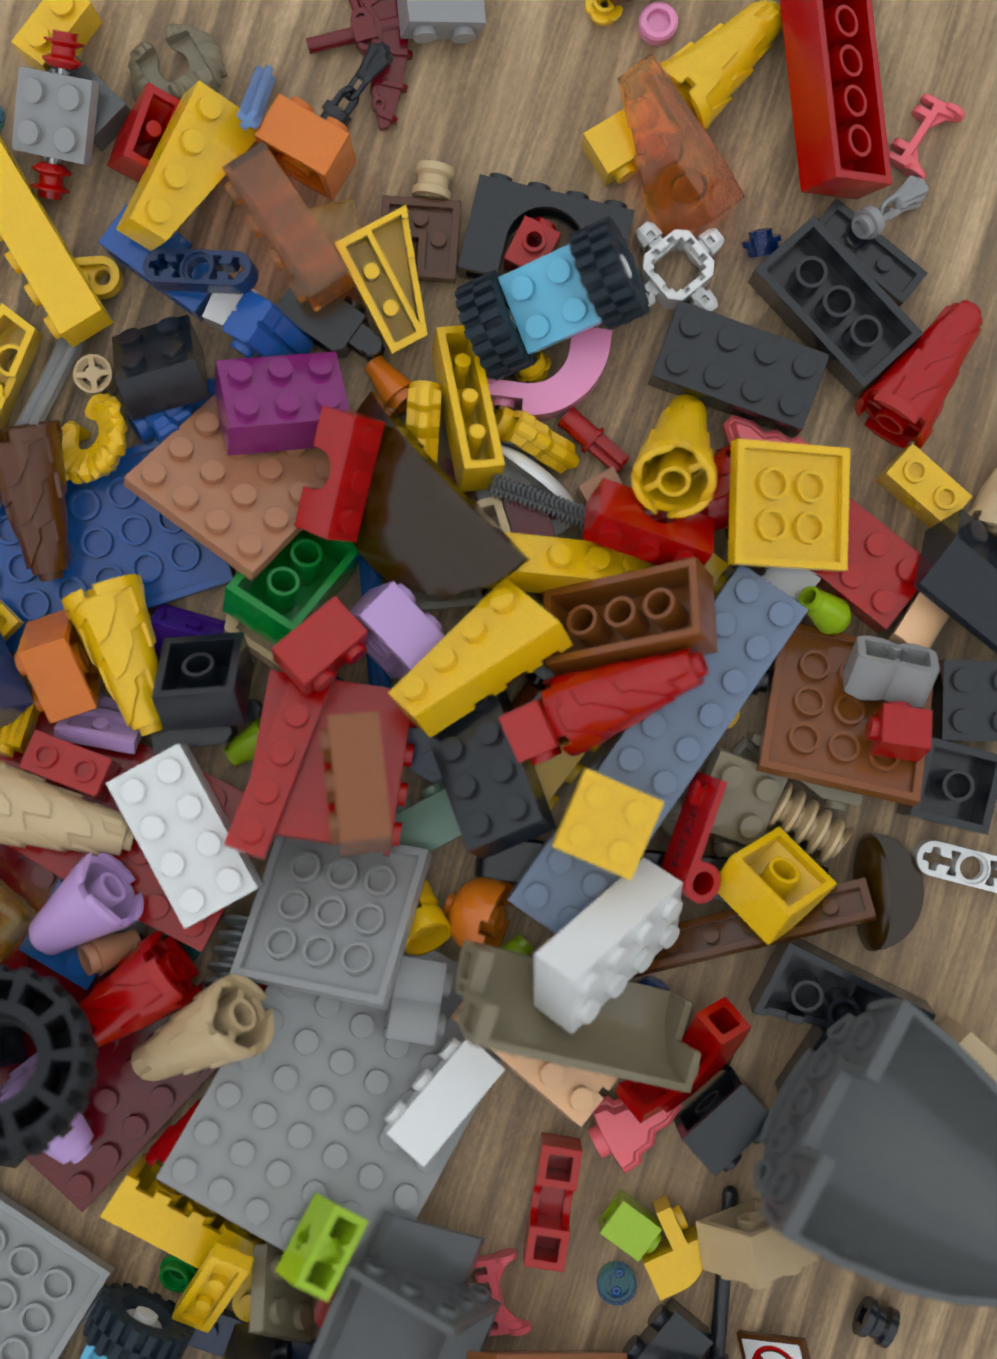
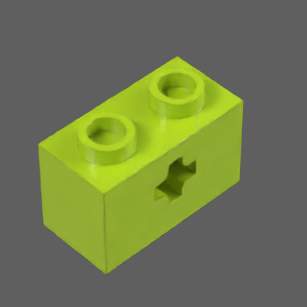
[275,1192,369,1302]

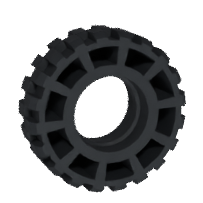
[0,964,99,1165]

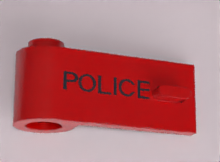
[661,771,728,903]

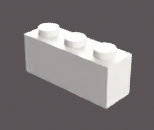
[383,1035,505,1167]

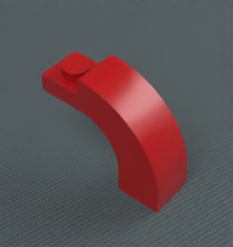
[615,996,751,1124]

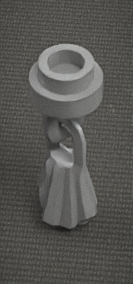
[851,175,929,240]

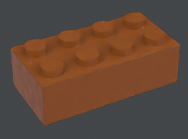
[544,557,718,675]

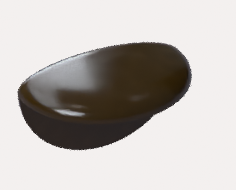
[852,833,924,951]

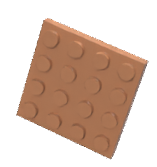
[124,394,331,581]

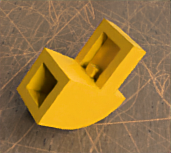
[642,1195,703,1301]

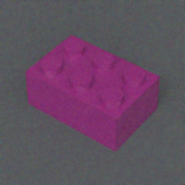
[214,351,350,456]

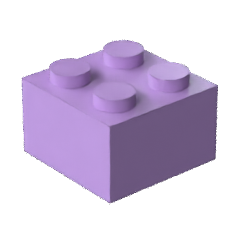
[349,581,445,679]

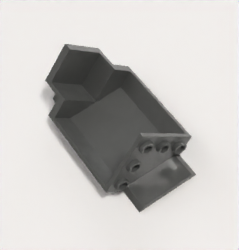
[309,1212,502,1359]

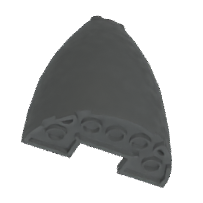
[754,998,997,1307]

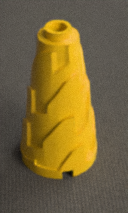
[645,0,783,139]
[632,394,717,518]
[61,574,164,737]

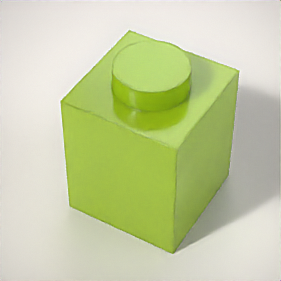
[597,1189,662,1262]

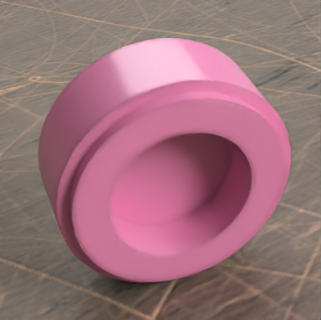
[638,2,678,46]

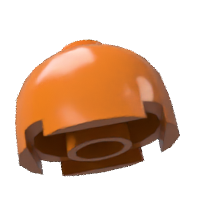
[444,877,514,949]

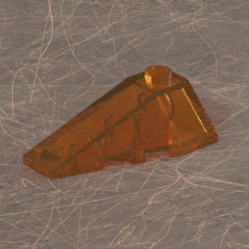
[618,54,745,238]

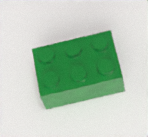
[222,529,361,645]

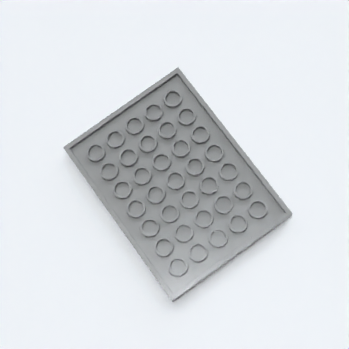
[156,950,501,1283]

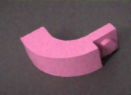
[487,327,612,421]

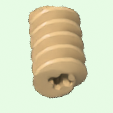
[767,781,854,865]

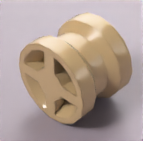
[411,160,455,200]
[73,354,118,397]

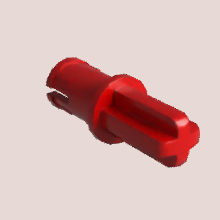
[557,406,629,473]

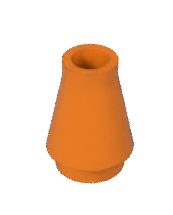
[364,356,412,415]

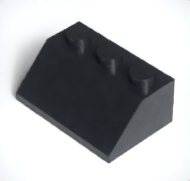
[914,509,997,654]

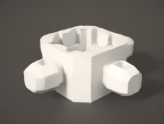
[635,221,725,312]

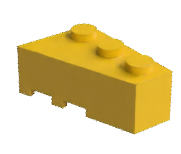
[334,205,428,355]

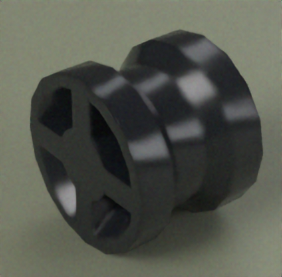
[852,1296,900,1348]

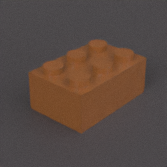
[320,710,392,856]

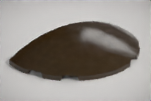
[353,391,528,597]

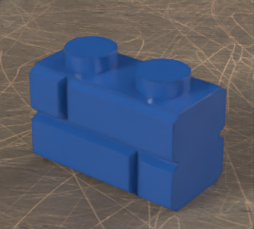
[222,290,314,358]

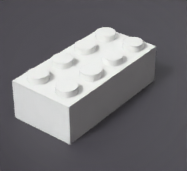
[106,743,264,929]
[534,857,683,1034]

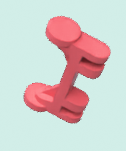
[889,93,965,179]
[473,1248,532,1336]

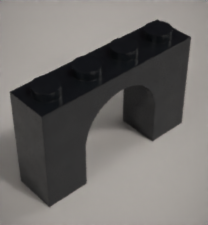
[458,173,635,280]

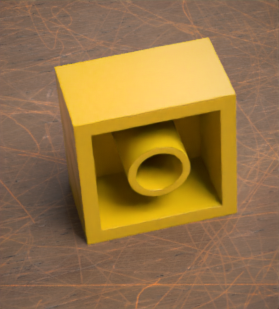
[551,768,665,880]

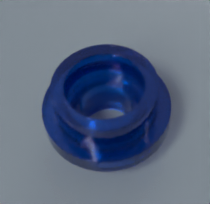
[742,227,782,258]

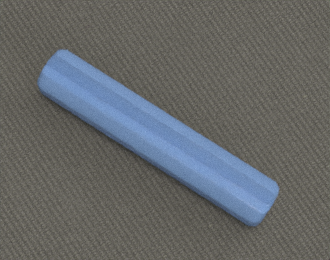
[237,64,276,131]

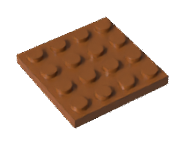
[756,623,934,807]

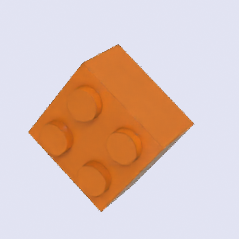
[254,93,357,201]
[14,610,103,724]

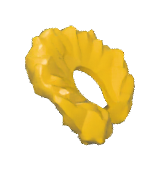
[62,392,128,484]

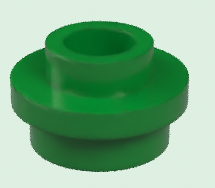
[159,1254,198,1293]

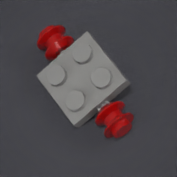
[11,29,100,200]

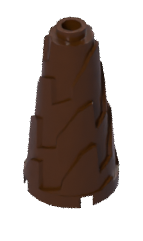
[0,420,71,581]

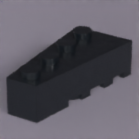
[749,938,936,1029]

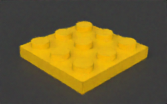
[728,439,850,572]

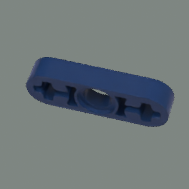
[143,248,259,294]

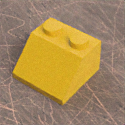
[718,827,837,945]

